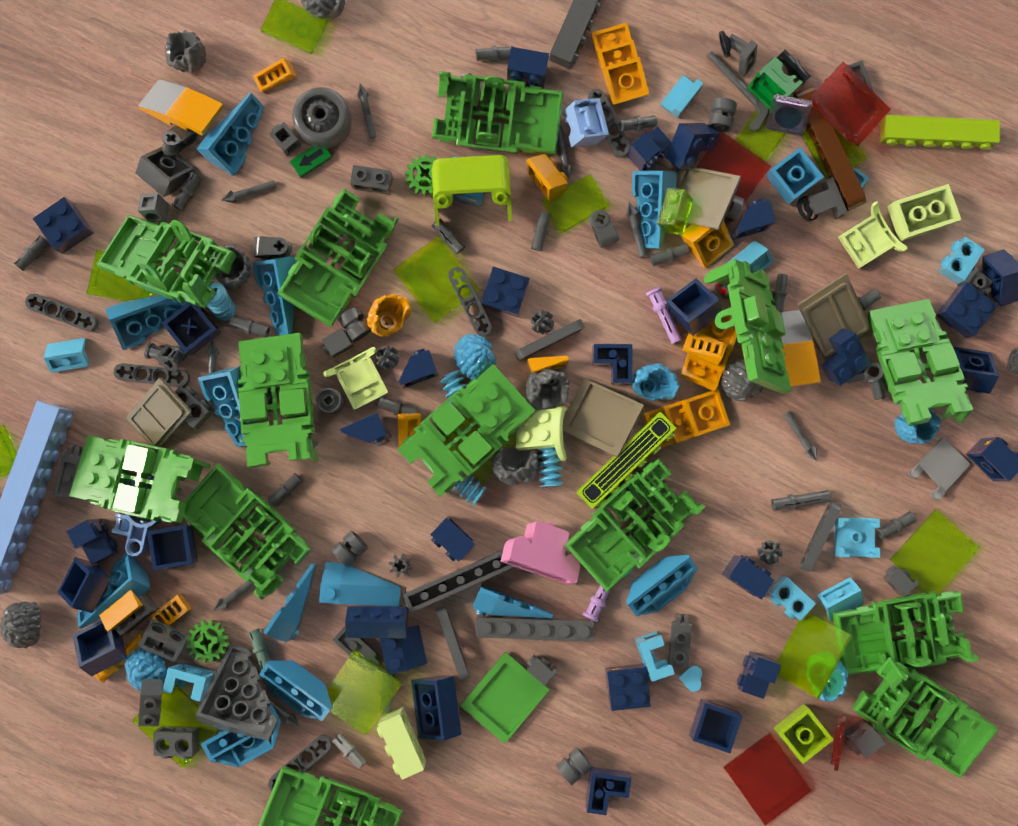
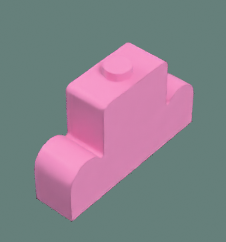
[501,521,580,585]

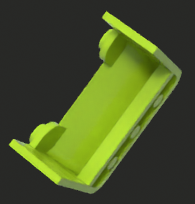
[432,155,512,225]

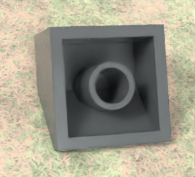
[135,147,195,197]

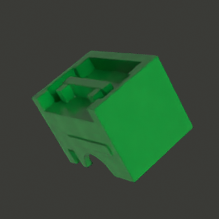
[747,57,803,113]

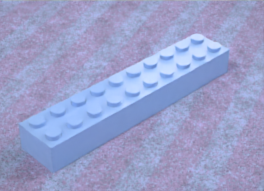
[0,401,74,594]

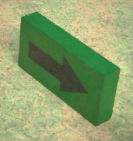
[290,147,332,178]

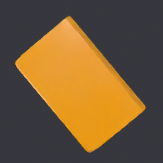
[398,413,421,448]
[99,590,143,632]

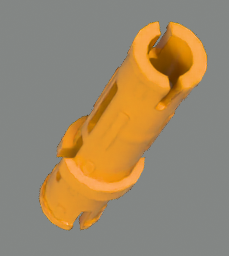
[95,633,143,683]

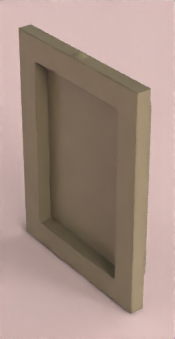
[125,377,192,451]

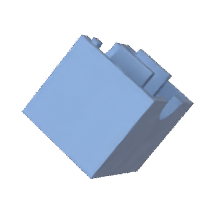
[562,98,609,148]

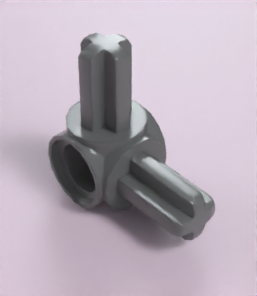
[846,363,885,400]

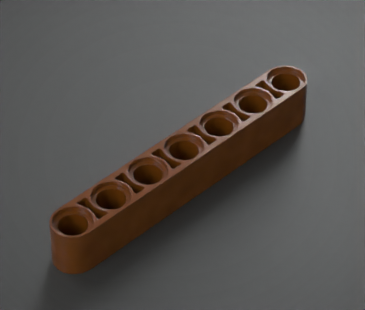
[792,86,866,211]

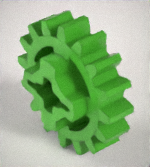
[405,154,436,196]
[186,620,230,663]

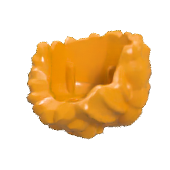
[367,294,412,337]

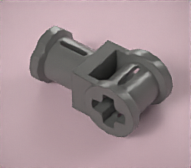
[144,342,187,371]

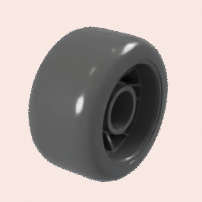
[292,87,352,149]

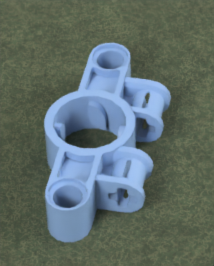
[111,472,162,556]

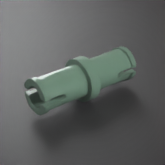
[248,628,271,669]

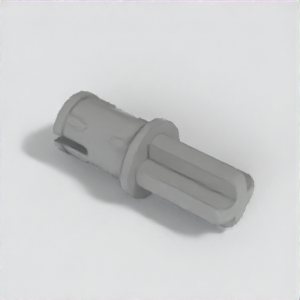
[332,733,366,769]

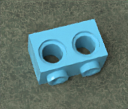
[938,237,985,284]
[767,576,816,621]

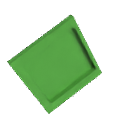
[460,651,550,744]

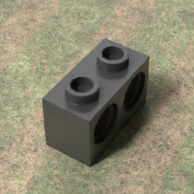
[350,165,393,195]
[175,386,213,429]
[115,594,159,636]
[138,619,188,662]
[138,679,163,726]
[842,720,885,758]
[153,726,199,759]

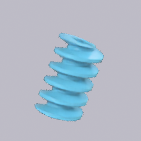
[207,282,236,321]
[440,370,467,412]
[538,447,563,487]
[454,475,486,507]

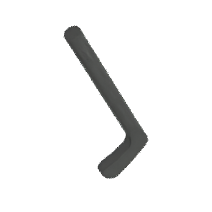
[707,51,768,132]

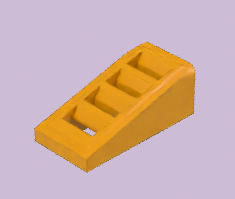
[253,57,297,93]
[682,334,727,366]
[527,356,569,374]
[149,594,192,626]

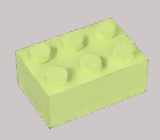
[887,184,961,242]
[377,707,426,780]

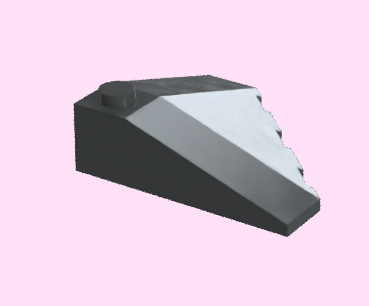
[196,644,278,741]

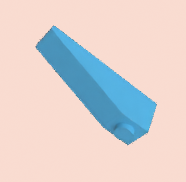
[196,93,264,176]
[632,171,677,249]
[253,256,296,336]
[105,295,188,350]
[198,366,249,447]
[77,553,150,629]
[319,562,401,606]
[263,563,317,643]
[472,584,553,618]

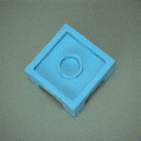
[834,518,880,558]
[634,631,675,682]
[162,663,216,702]

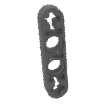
[588,89,630,158]
[448,267,492,336]
[25,293,99,332]
[515,319,585,361]
[114,363,190,387]
[799,501,841,572]
[436,606,470,681]
[268,734,332,791]

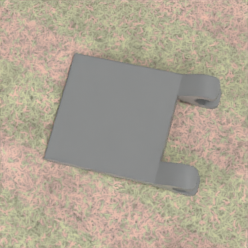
[908,437,971,500]

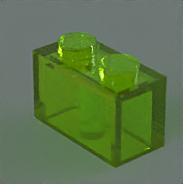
[657,188,693,235]

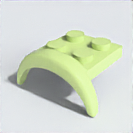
[838,201,908,269]
[323,347,389,410]
[516,406,568,461]

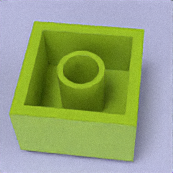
[773,704,834,764]

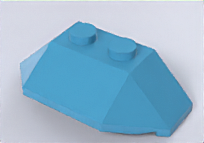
[626,555,698,617]
[259,661,332,721]
[201,704,281,767]

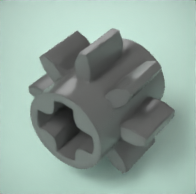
[531,310,554,335]
[376,345,399,370]
[757,540,783,565]
[388,553,413,578]

